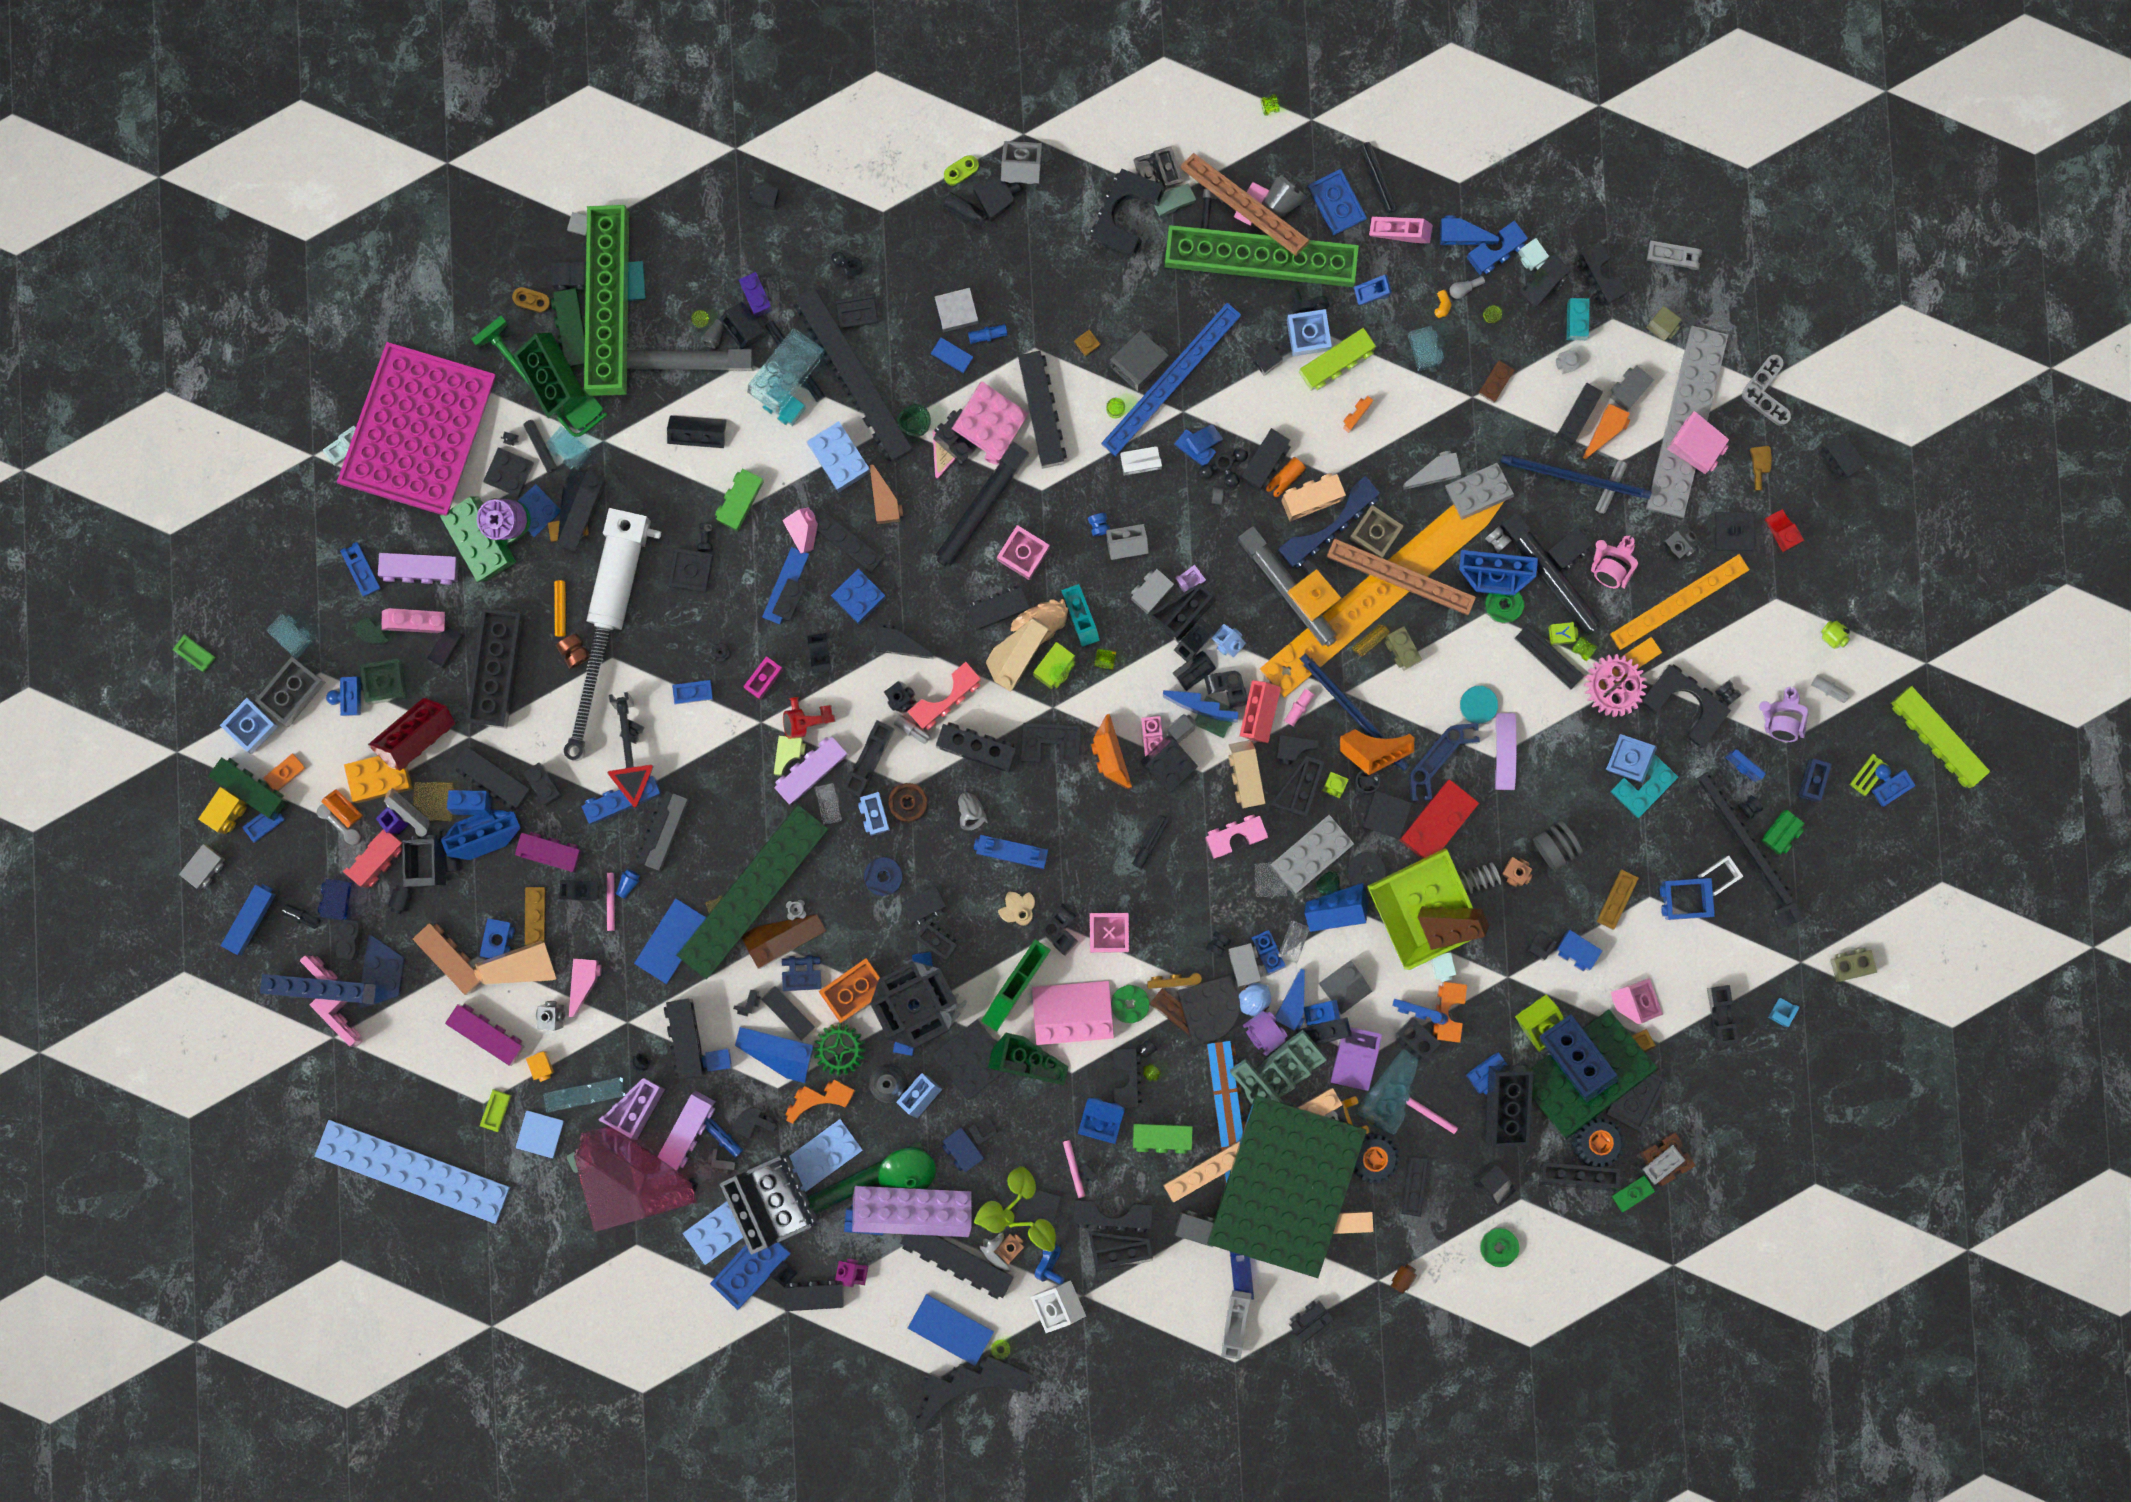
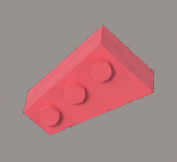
[343,829,402,888]

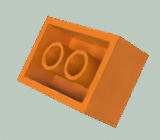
[818,958,880,1023]

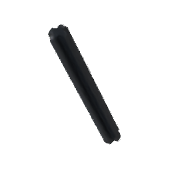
[765,321,825,402]

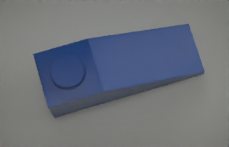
[1440,216,1499,245]
[1275,968,1305,1031]

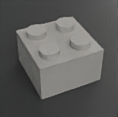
[1001,141,1042,184]

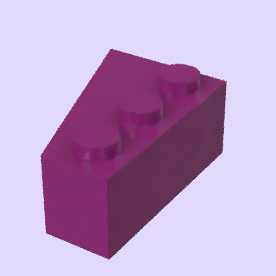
[515,832,582,873]

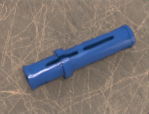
[704,1118,744,1158]

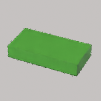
[173,634,216,673]

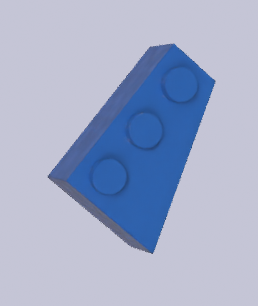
[1305,883,1369,932]

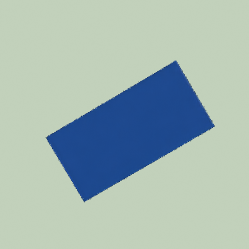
[634,898,706,984]
[710,1242,791,1310]
[907,1294,994,1366]

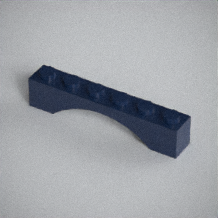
[1277,476,1380,569]
[260,974,376,1004]

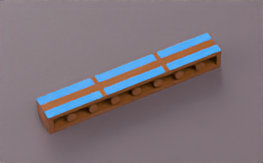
[1206,1041,1245,1183]

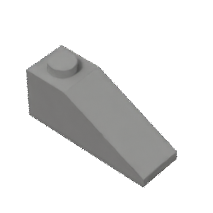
[1403,451,1461,490]

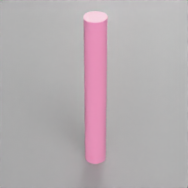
[607,873,615,931]
[1405,1097,1458,1134]
[1063,1140,1086,1198]

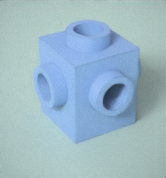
[1211,624,1246,658]

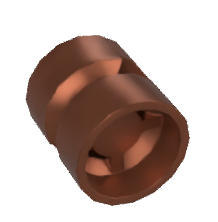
[556,633,591,669]

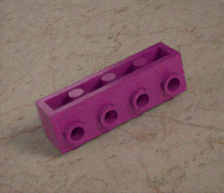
[445,1003,525,1066]

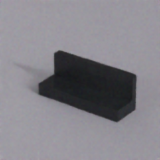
[667,415,727,449]

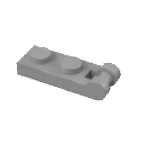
[1646,241,1702,270]
[384,788,430,836]

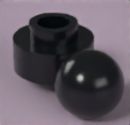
[831,252,863,276]

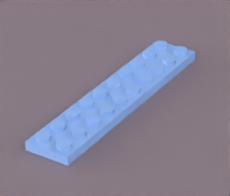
[683,1119,863,1265]
[315,1120,510,1224]

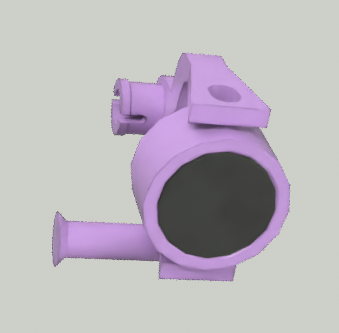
[1759,687,1809,742]

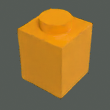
[526,1051,554,1082]

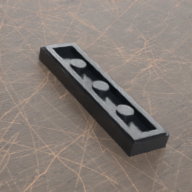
[1514,624,1584,690]

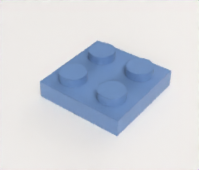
[1606,734,1657,783]

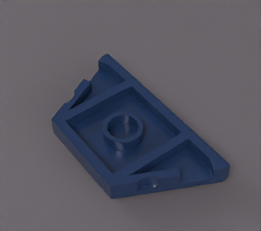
[357,935,405,1009]

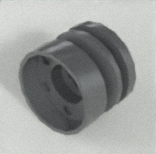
[1533,821,1583,872]

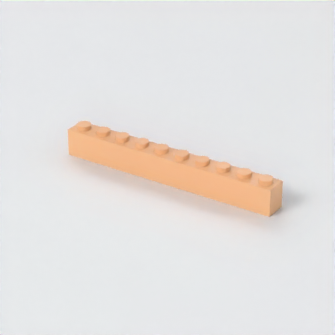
[1163,1088,1342,1202]

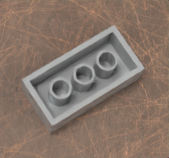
[1269,815,1354,895]

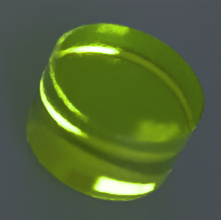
[1483,305,1502,323]
[691,310,709,328]

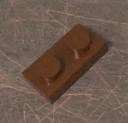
[1478,360,1515,403]

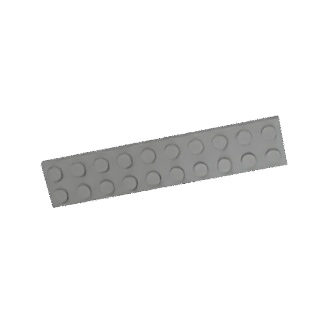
[1646,326,1728,518]

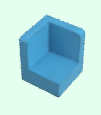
[1768,998,1799,1027]

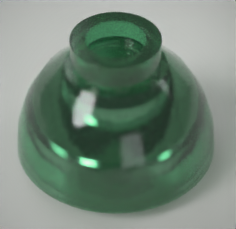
[1315,871,1341,895]

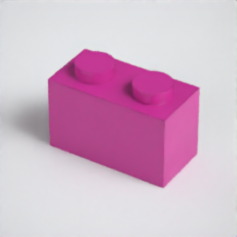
[744,656,783,701]

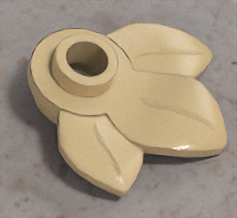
[998,892,1035,926]

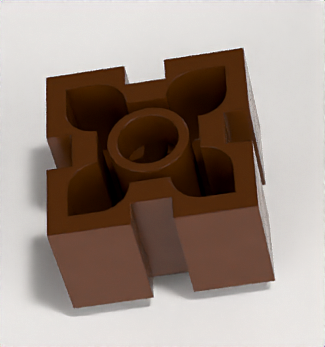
[1639,1132,1696,1186]

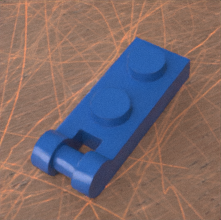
[340,542,381,597]
[1392,999,1448,1025]

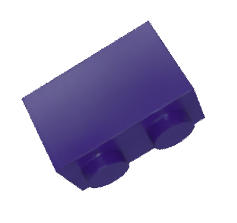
[738,272,773,318]

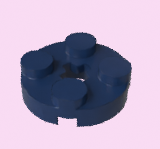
[864,857,903,896]

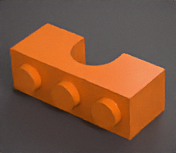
[1433,982,1467,1043]

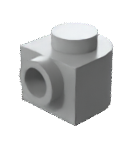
[1556,351,1581,374]

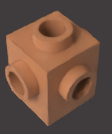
[1501,857,1533,887]

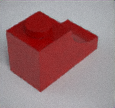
[1765,509,1804,552]

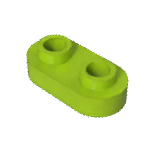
[944,155,979,186]

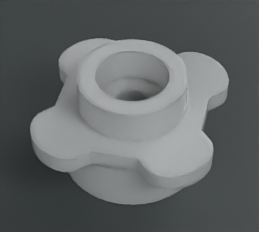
[786,900,806,920]

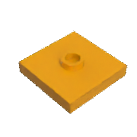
[1287,569,1341,622]

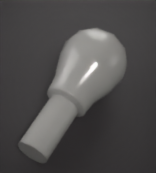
[1449,276,1485,299]

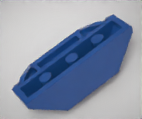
[1459,550,1538,596]
[441,809,520,860]

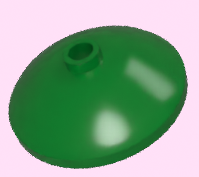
[878,1148,936,1189]

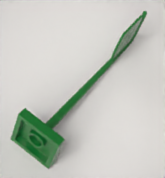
[471,316,607,437]

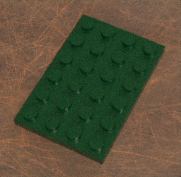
[1531,1009,1658,1140]

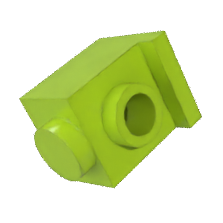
[1322,772,1349,798]

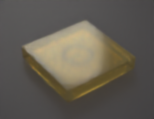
[413,782,454,821]

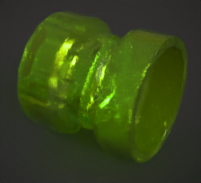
[1571,636,1597,662]

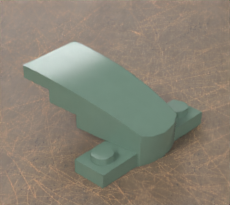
[1230,1030,1327,1104]

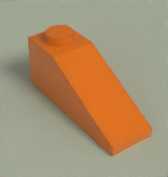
[1583,404,1630,459]

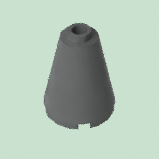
[1262,173,1308,219]
[869,1064,908,1103]

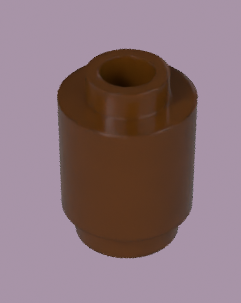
[1390,1264,1418,1294]

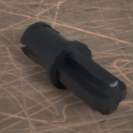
[282,904,321,929]

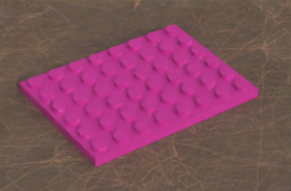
[337,342,496,516]

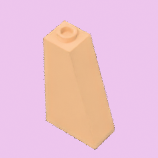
[474,941,556,984]
[1333,1211,1373,1234]

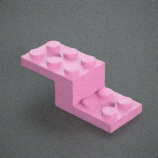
[300,955,362,1047]

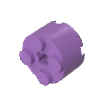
[1243,1011,1287,1056]

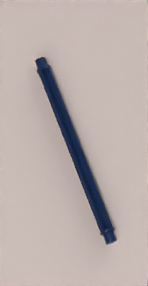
[1501,454,1652,499]
[1299,653,1409,771]

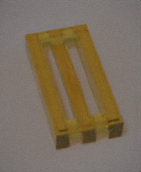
[1351,624,1390,656]

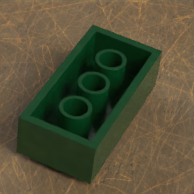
[513,332,586,419]

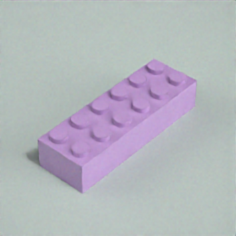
[852,1186,971,1237]

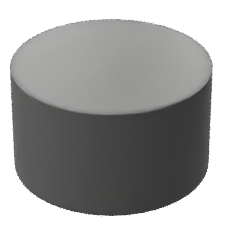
[1211,486,1224,505]

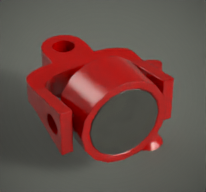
[783,697,836,739]

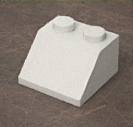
[1031,1280,1086,1333]

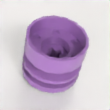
[477,499,527,540]

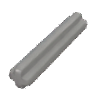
[1596,460,1627,514]

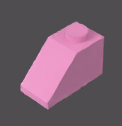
[783,507,818,554]

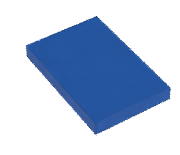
[1307,169,1367,236]

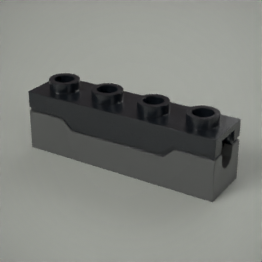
[636,791,689,871]

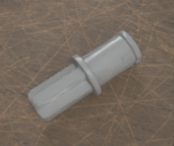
[1811,675,1849,703]
[894,714,930,744]

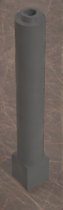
[627,349,753,371]
[1238,526,1338,647]

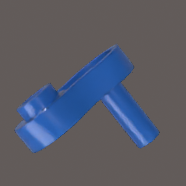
[1035,1245,1064,1285]

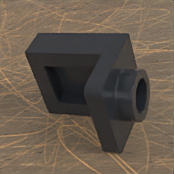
[733,989,761,1017]

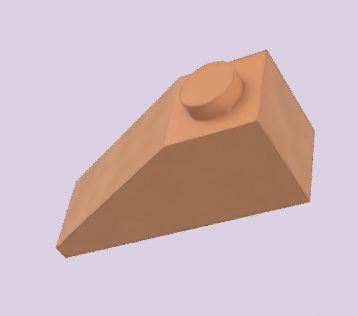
[870,465,903,524]

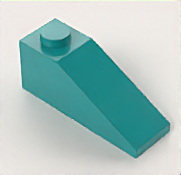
[1061,584,1100,647]

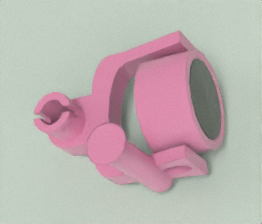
[1591,536,1638,589]

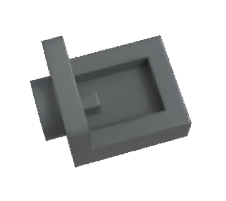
[708,1148,737,1173]

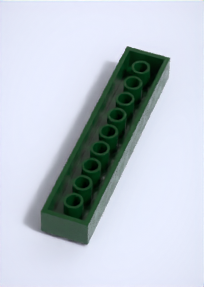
[676,804,828,980]

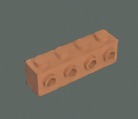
[413,923,482,995]

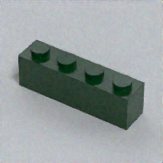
[551,288,585,369]
[208,757,287,821]

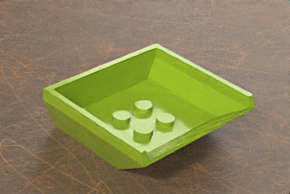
[1367,848,1473,970]

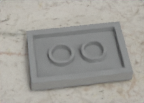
[1445,463,1514,520]

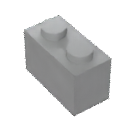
[1106,524,1148,560]
[1131,569,1174,614]
[179,844,225,889]
[1228,943,1263,987]

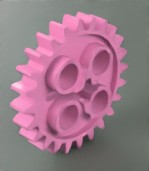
[1584,654,1647,717]

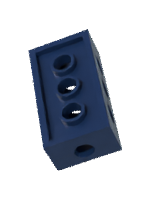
[1539,1014,1618,1103]

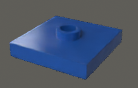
[1725,749,1766,782]

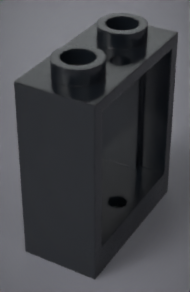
[402,835,446,887]

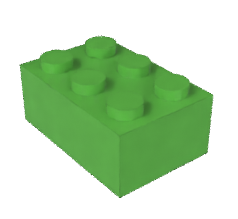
[1132,1123,1192,1154]

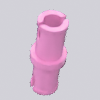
[1284,689,1315,727]

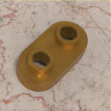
[512,287,550,313]

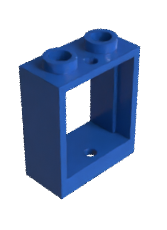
[1660,878,1715,920]

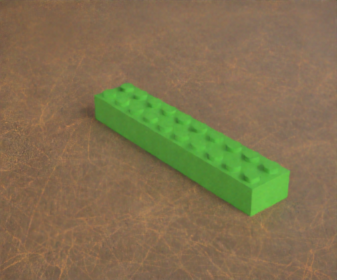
[584,205,629,396]
[1165,225,1359,287]

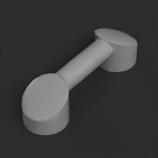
[317,804,361,845]

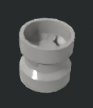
[1485,526,1512,553]

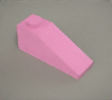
[1369,217,1433,243]
[569,959,602,1017]

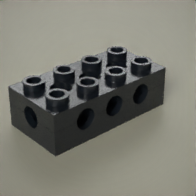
[936,722,1017,773]

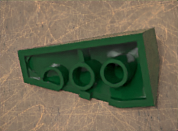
[988,1032,1068,1085]

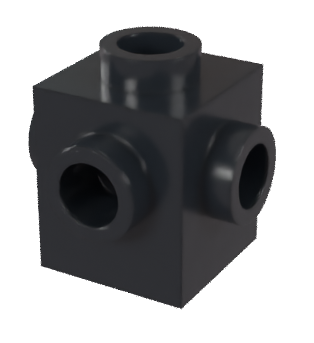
[884,681,917,713]

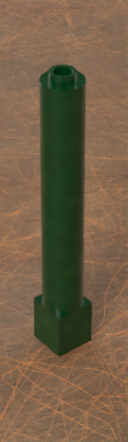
[808,1141,925,1214]

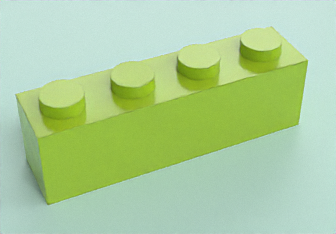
[1299,328,1376,391]

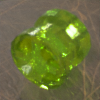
[1260,94,1280,116]
[1106,397,1125,419]

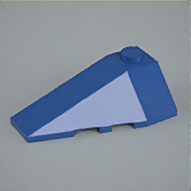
[735,1027,815,1083]

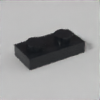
[772,578,806,621]

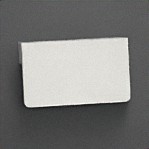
[1120,447,1162,475]

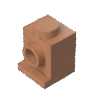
[994,1233,1024,1264]

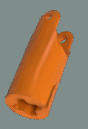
[1266,457,1306,497]

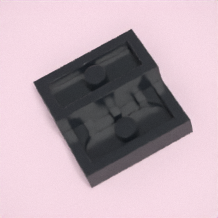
[1133,146,1183,189]

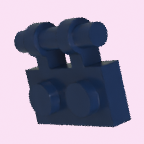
[782,955,822,991]

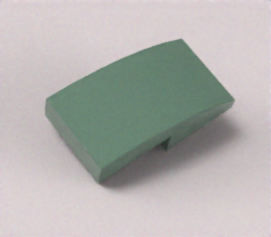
[1154,184,1196,216]

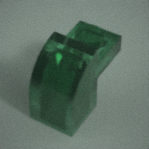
[352,616,393,645]

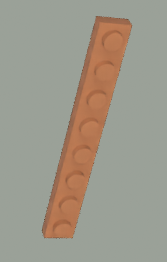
[1181,153,1309,256]
[1326,539,1476,615]

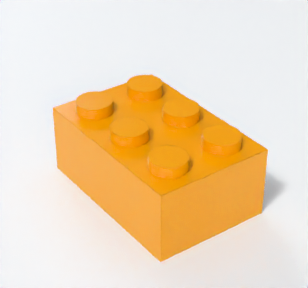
[344,756,413,803]

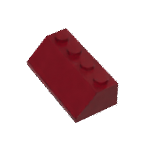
[368,698,455,771]

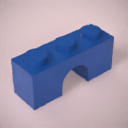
[1467,220,1528,275]

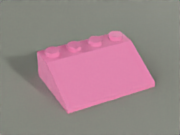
[1032,981,1114,1045]

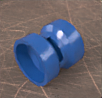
[1088,513,1111,537]

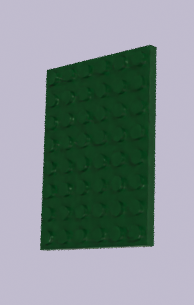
[1207,1095,1367,1278]

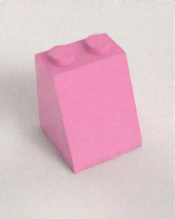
[1667,411,1729,474]

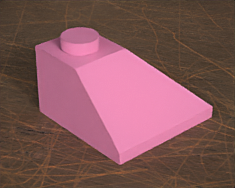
[1611,978,1663,1024]

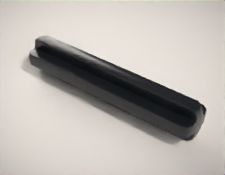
[523,420,557,473]

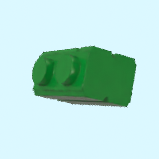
[1760,810,1804,855]

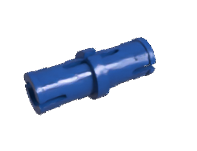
[968,324,1008,344]

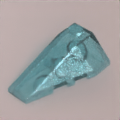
[1356,1049,1418,1135]

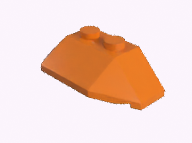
[1091,714,1132,789]

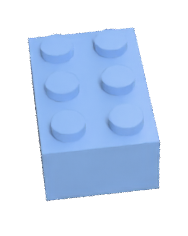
[807,421,871,493]

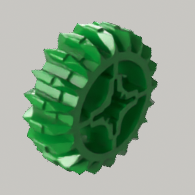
[813,1023,866,1076]

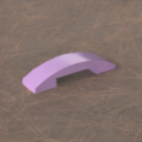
[1495,713,1516,790]

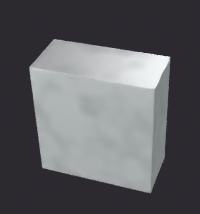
[935,288,978,332]

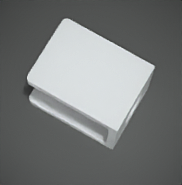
[1697,856,1743,896]

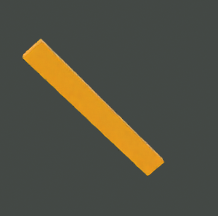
[1610,554,1750,650]

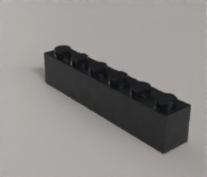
[1018,351,1067,469]
[900,1234,1014,1300]

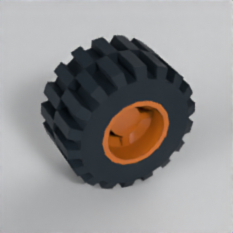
[1572,1118,1625,1167]
[1354,1133,1399,1183]

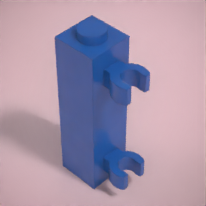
[974,835,1048,869]
[221,883,276,956]

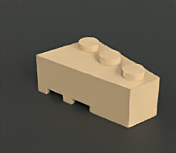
[1228,740,1265,808]

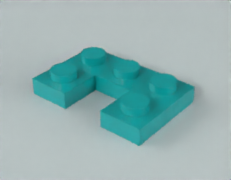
[1610,754,1678,818]

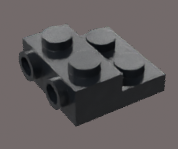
[933,408,978,464]

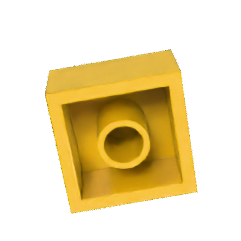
[199,787,247,834]

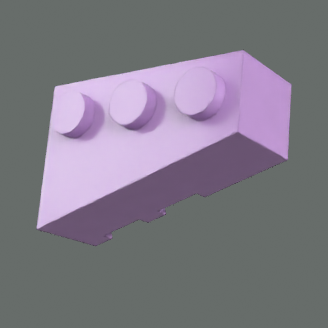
[599,1078,665,1140]

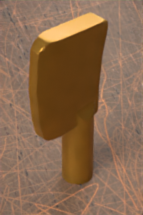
[1750,446,1772,491]

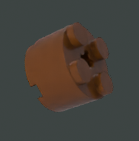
[889,783,928,823]

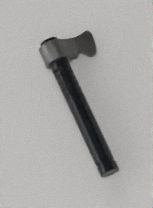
[1201,188,1224,229]

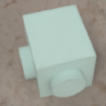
[1518,238,1549,271]

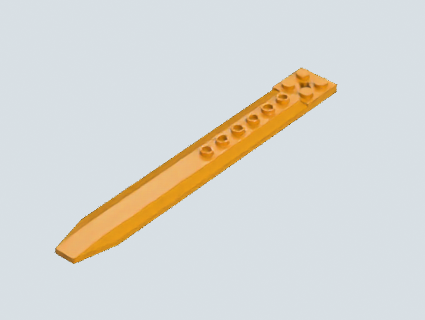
[1259,501,1504,698]

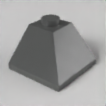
[1318,960,1372,1015]

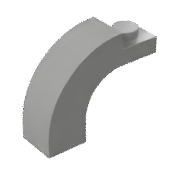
[1221,1290,1252,1360]

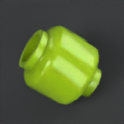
[1821,621,1850,649]

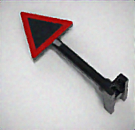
[607,692,654,808]

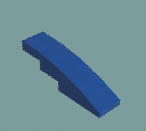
[1163,690,1238,723]

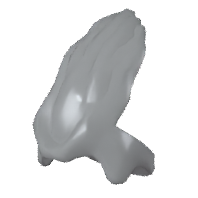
[958,792,988,830]
[980,1233,1011,1271]

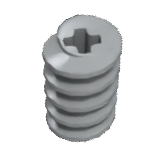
[1459,862,1501,894]

